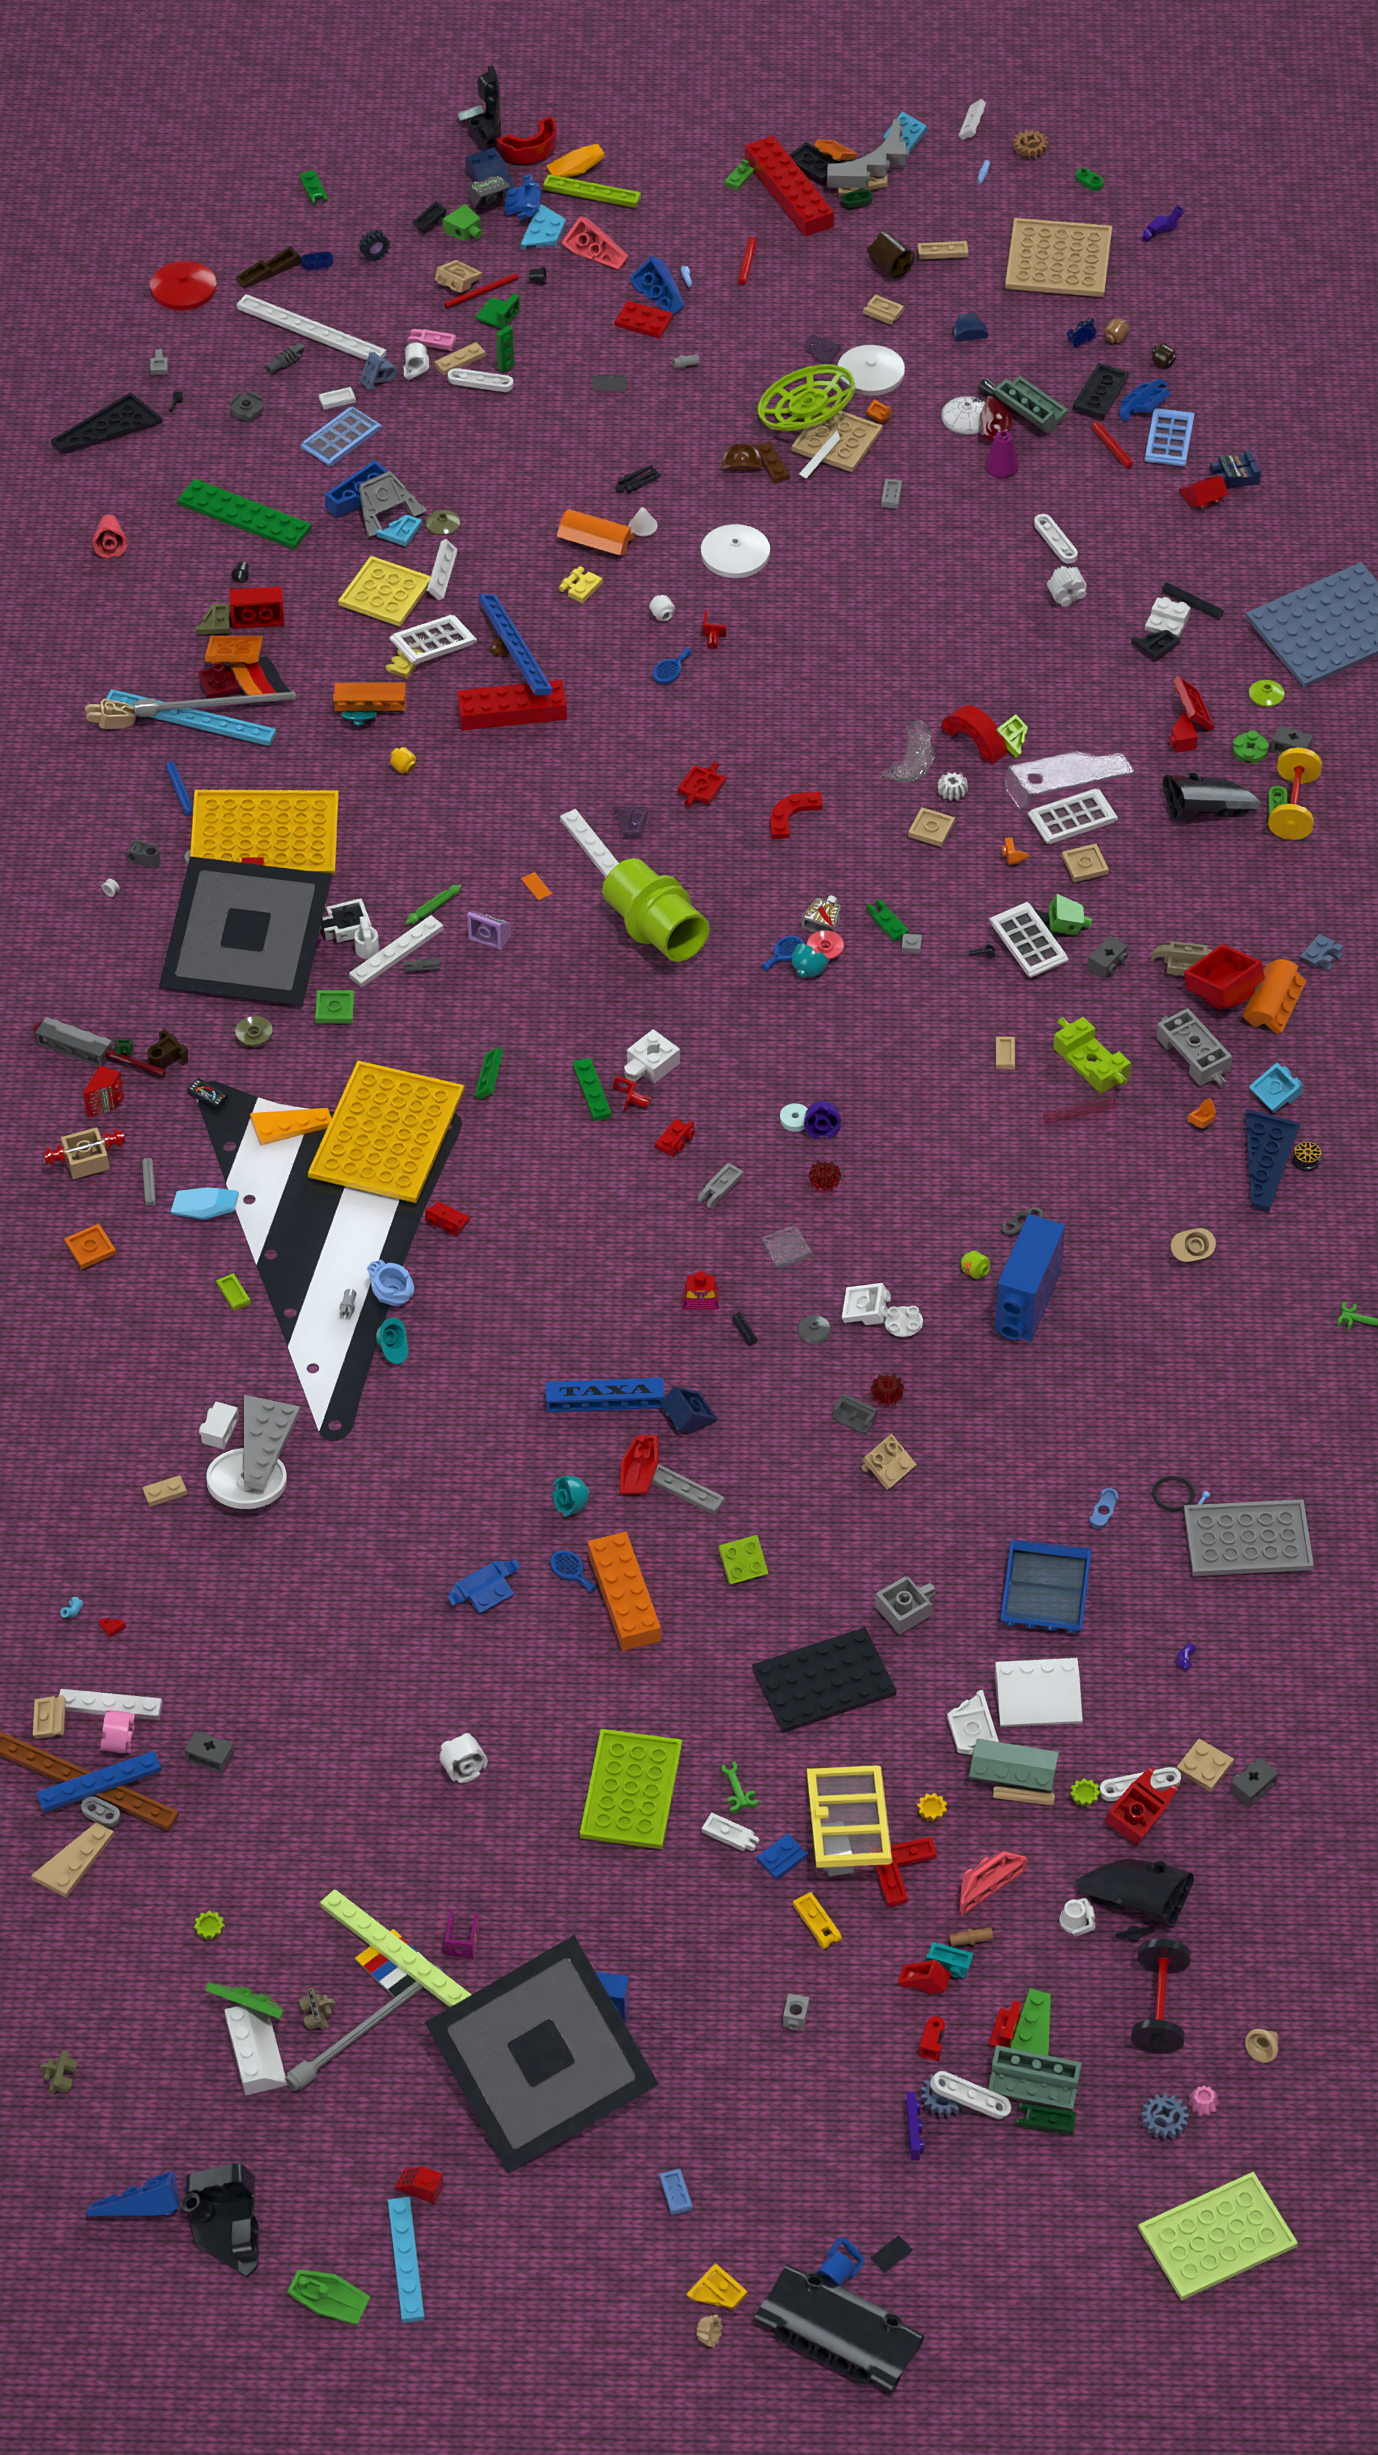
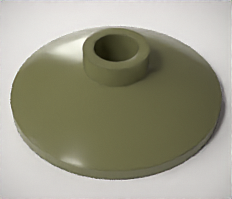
[426,510,460,536]
[235,1016,273,1046]

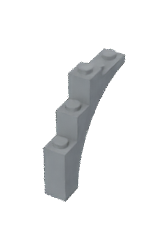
[827,119,909,188]

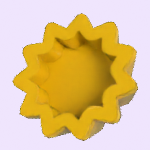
[917,1793,947,1822]

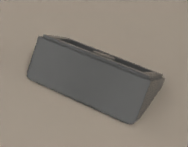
[593,374,627,391]

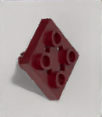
[198,663,241,699]

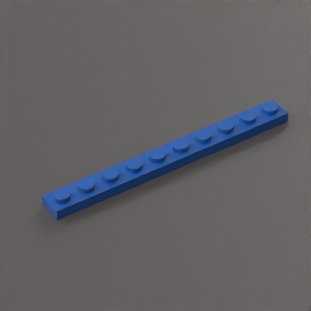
[478,594,552,696]

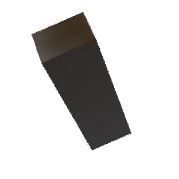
[235,246,302,289]

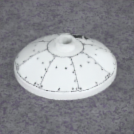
[942,396,985,434]

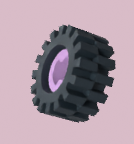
[358,229,390,261]

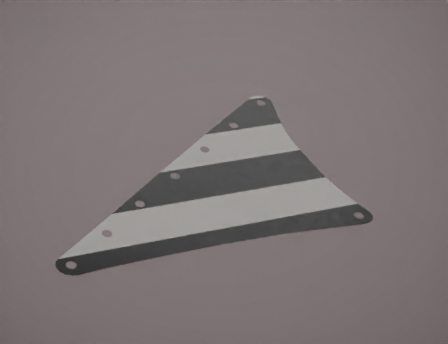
[196,1081,462,1440]

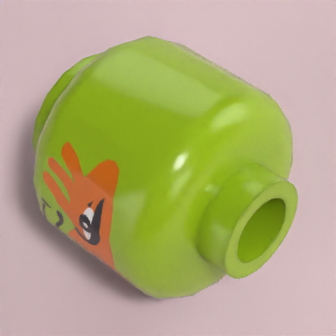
[961,1251,990,1279]

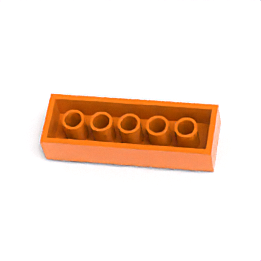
[588,1532,661,1651]

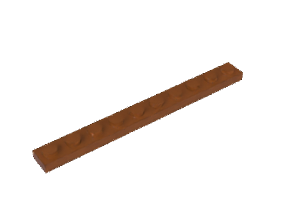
[0,1731,179,1831]

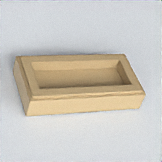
[996,1037,1015,1070]

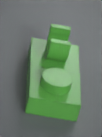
[724,160,754,191]

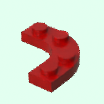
[770,792,823,839]

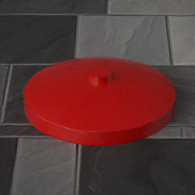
[150,261,217,310]

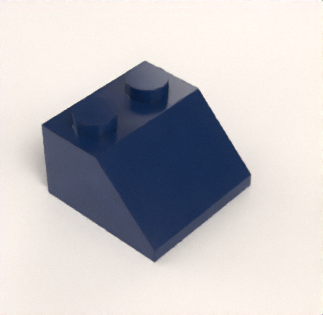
[660,1386,718,1433]

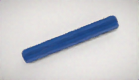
[166,761,193,816]

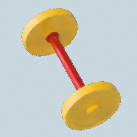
[1268,747,1322,840]

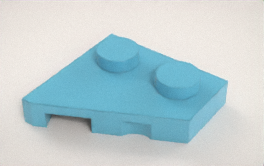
[377,515,422,546]

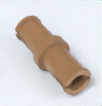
[949,1927,993,1947]

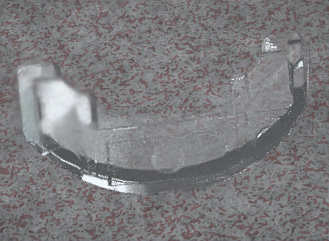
[880,719,935,783]

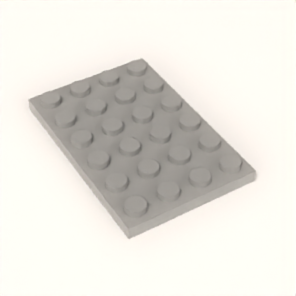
[1183,1499,1314,1576]

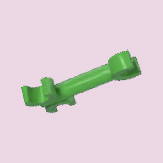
[1337,1302,1378,1330]
[722,1762,759,1814]

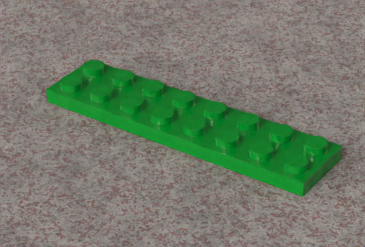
[177,479,312,550]

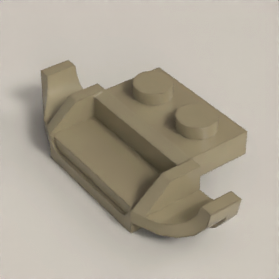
[1150,941,1213,976]

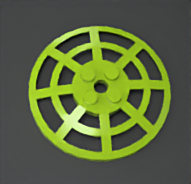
[758,364,855,431]

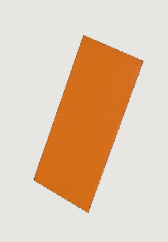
[521,872,552,900]

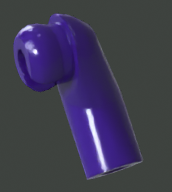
[1176,1643,1196,1671]

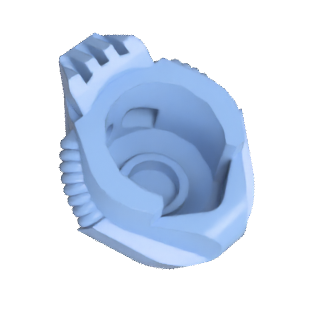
[367,1260,414,1306]

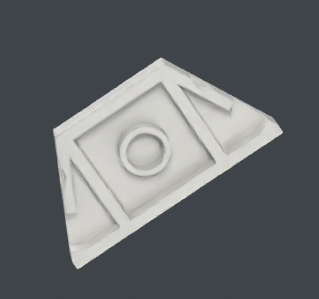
[947,1690,999,1755]

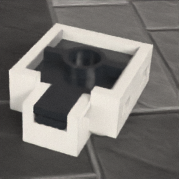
[321,899,372,943]

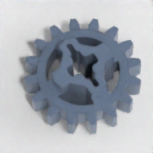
[921,2072,965,2118]
[1141,2093,1189,2140]

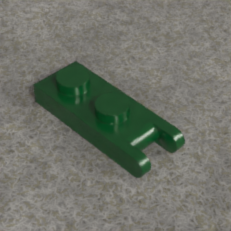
[1015,2103,1077,2135]

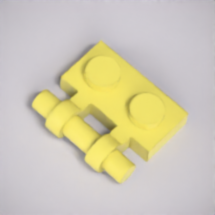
[558,566,603,603]

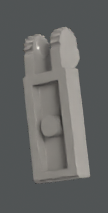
[697,1163,744,1208]

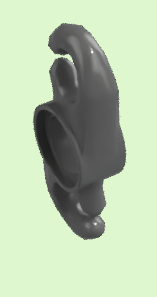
[1001,1207,1044,1235]

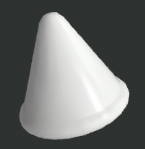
[628,508,658,537]

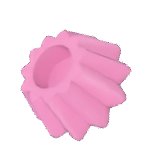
[1188,2086,1219,2116]

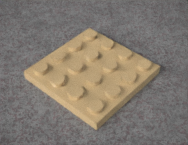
[792,406,883,473]

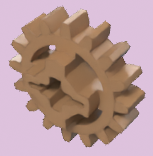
[1013,129,1048,158]

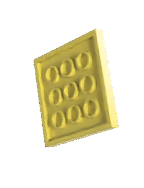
[338,556,431,627]

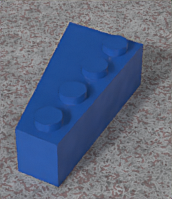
[324,460,388,517]

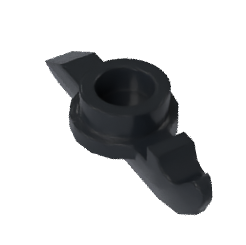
[1114,1926,1155,1942]

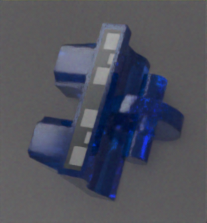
[1067,318,1097,348]

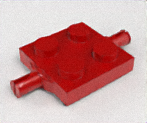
[678,761,726,807]

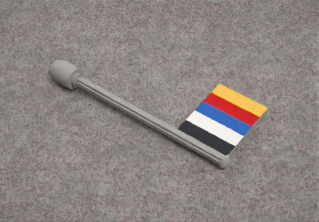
[285,1929,443,2091]

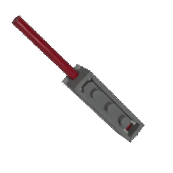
[33,1017,166,1077]

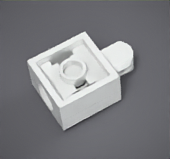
[624,1029,680,1084]

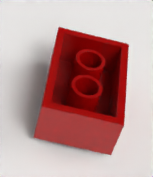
[229,586,285,629]

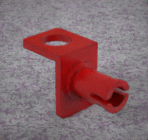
[703,610,727,649]
[613,1076,651,1111]

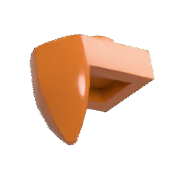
[865,399,891,424]
[1002,837,1029,865]
[1187,1098,1216,1129]

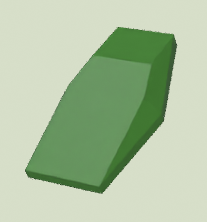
[287,2270,370,2326]

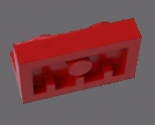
[655,1119,696,1157]
[425,1201,470,1237]
[989,2000,1022,2048]

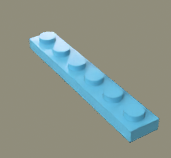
[388,2197,424,2323]

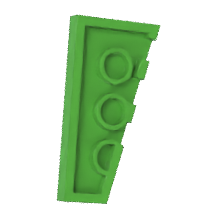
[1010,1988,1051,2056]

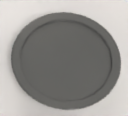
[797,1315,832,1343]

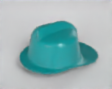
[376,1317,408,1364]

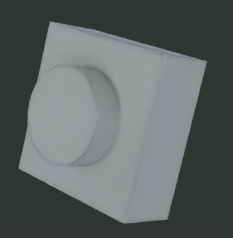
[902,934,922,954]

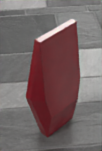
[981,396,1012,442]

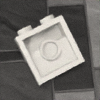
[1145,597,1190,637]
[842,1283,891,1325]

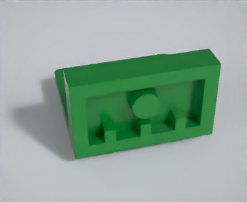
[476,293,520,329]

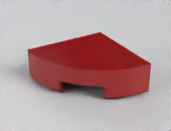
[98,1618,127,1638]

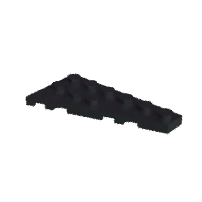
[51,392,163,453]

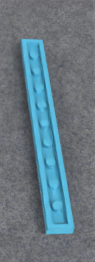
[106,689,276,746]

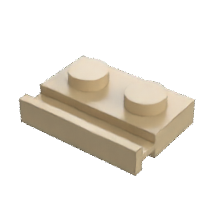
[863,295,904,325]
[33,1695,66,1739]

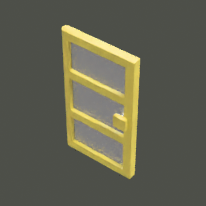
[807,1766,892,1868]

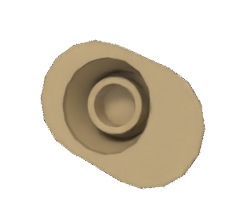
[1171,1228,1216,1262]

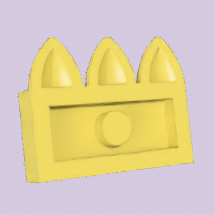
[386,648,424,679]

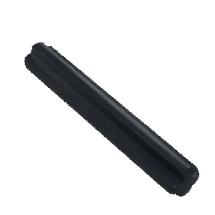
[1162,582,1224,619]

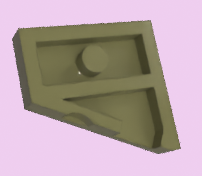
[195,603,230,634]

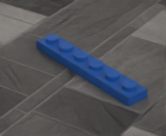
[36,1751,162,1813]

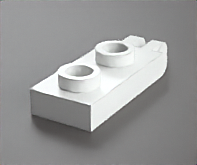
[702,1812,760,1851]

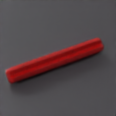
[738,237,757,285]
[1092,421,1134,469]

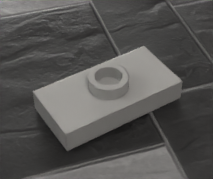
[881,479,902,509]

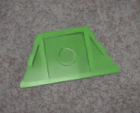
[205,1982,283,2019]

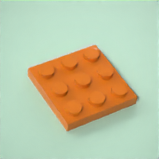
[205,636,263,664]

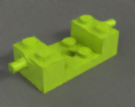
[1053,1017,1131,1094]

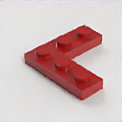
[871,1837,937,1907]

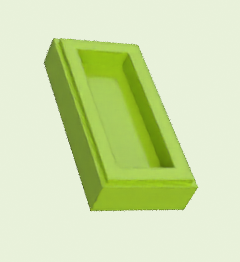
[216,1273,251,1312]

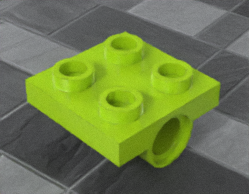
[718,1535,768,1585]

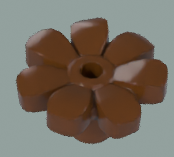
[489,638,510,657]

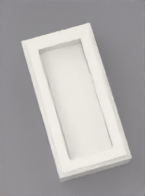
[319,387,356,410]

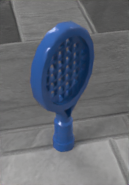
[652,648,692,684]
[761,936,804,972]
[550,1550,597,1593]

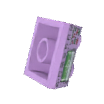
[467,912,511,950]

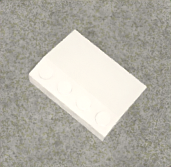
[995,1658,1082,1727]

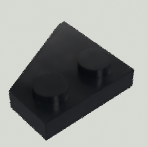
[1131,630,1180,661]

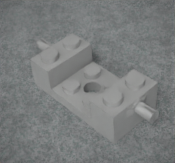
[1156,1008,1232,1087]

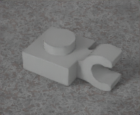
[151,349,168,375]

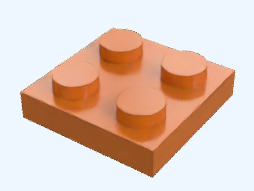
[814,140,858,161]
[64,1223,116,1269]

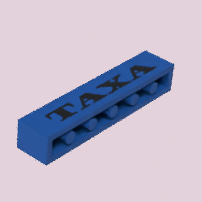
[545,1377,664,1413]

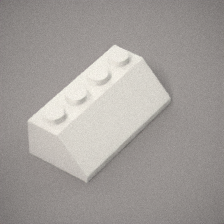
[225,2005,287,2096]

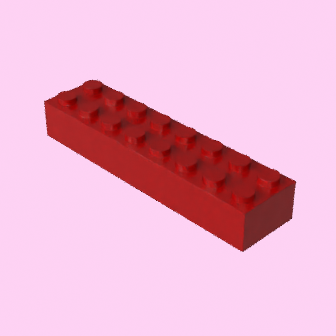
[745,136,834,237]

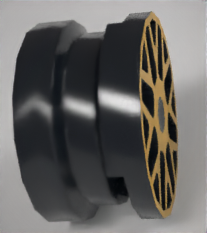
[1293,1142,1321,1172]

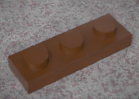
[755,441,790,484]

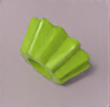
[1070,1778,1100,1807]
[194,1911,224,1940]

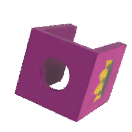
[444,1910,479,1959]

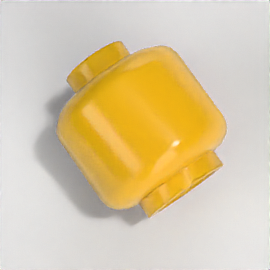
[390,747,417,774]

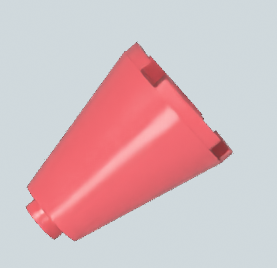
[92,515,127,558]

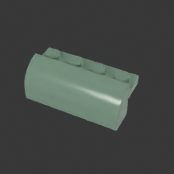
[995,376,1069,433]
[988,2045,1082,2111]

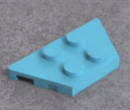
[521,204,566,250]

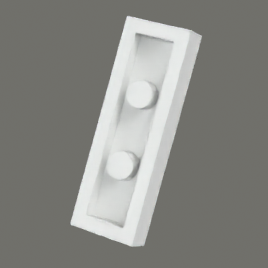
[959,99,986,140]

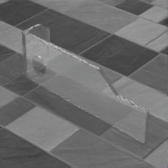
[1005,751,1135,809]

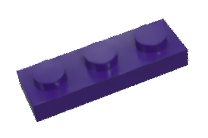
[906,2092,924,2161]

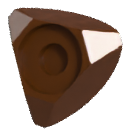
[722,444,762,471]

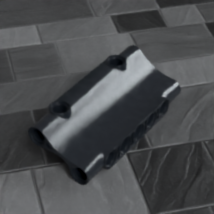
[754,2264,925,2394]

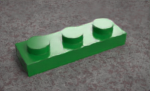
[496,325,515,374]
[474,1047,503,1100]

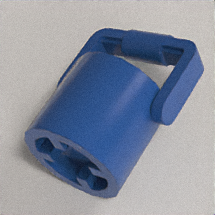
[816,2237,865,2287]

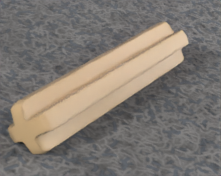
[993,1786,1055,1805]

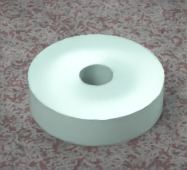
[458,106,484,120]
[780,1104,808,1132]

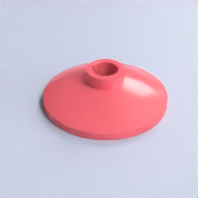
[807,930,844,959]

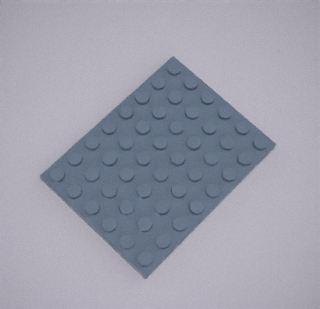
[1245,562,1378,688]

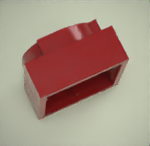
[1183,944,1265,1011]

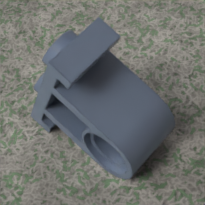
[360,352,397,390]

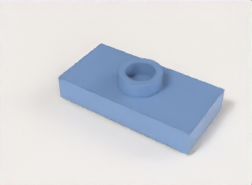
[659,2169,693,2216]

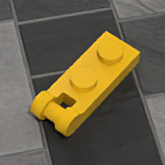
[793,1892,842,1949]

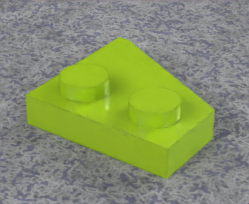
[996,714,1028,758]

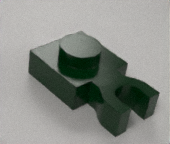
[114,1039,133,1055]

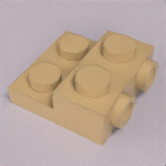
[435,260,482,292]

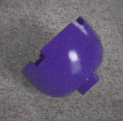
[804,1101,841,1139]

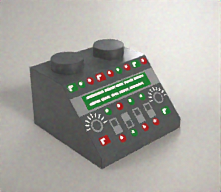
[467,176,510,209]

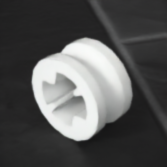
[101,878,120,897]

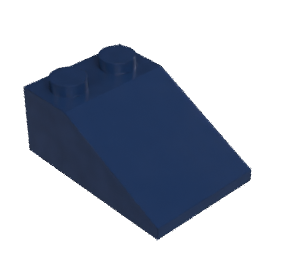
[465,148,516,190]

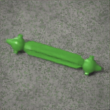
[405,885,462,924]

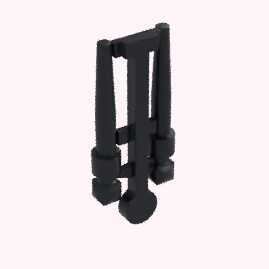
[615,465,661,494]

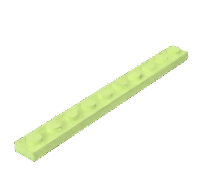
[320,1889,472,2007]

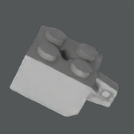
[875,1577,935,1635]

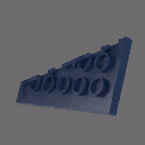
[1245,1109,1300,1212]

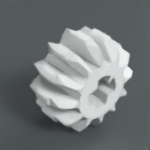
[938,772,968,802]

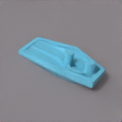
[171,1187,239,1220]

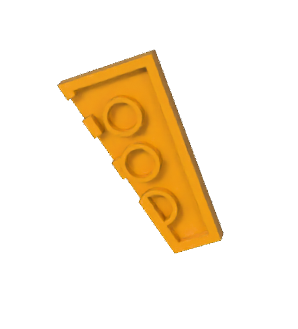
[250,1108,332,1145]

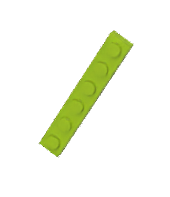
[543,174,641,208]

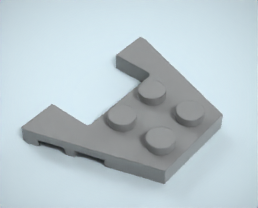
[359,471,427,538]

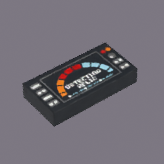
[187,1078,228,1110]

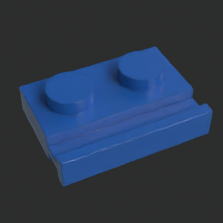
[757,1834,808,1881]

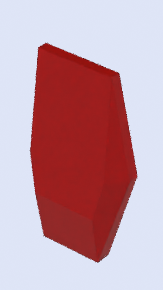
[620,1435,659,1495]

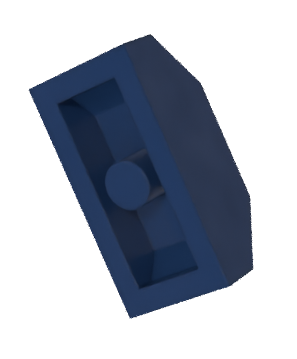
[952,312,988,342]

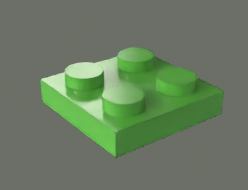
[315,990,354,1023]

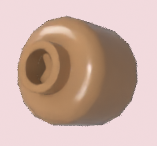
[1104,318,1129,343]

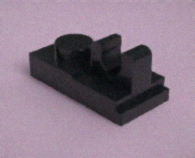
[412,201,447,234]

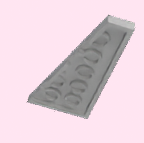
[244,1395,300,1490]

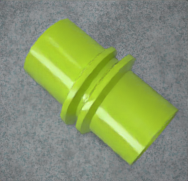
[602,858,710,962]

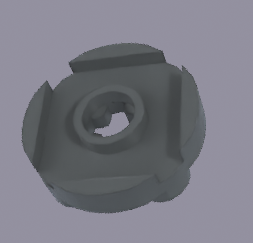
[230,392,264,422]

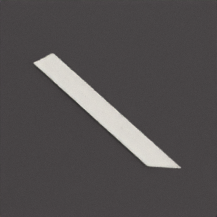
[800,431,840,478]

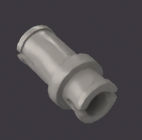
[672,354,699,369]
[339,1289,357,1319]

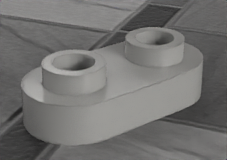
[81,1797,120,1827]

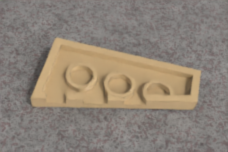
[31,1822,114,1898]

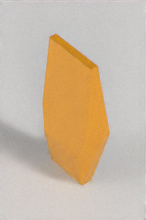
[546,144,605,178]

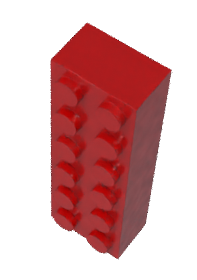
[457,680,567,731]

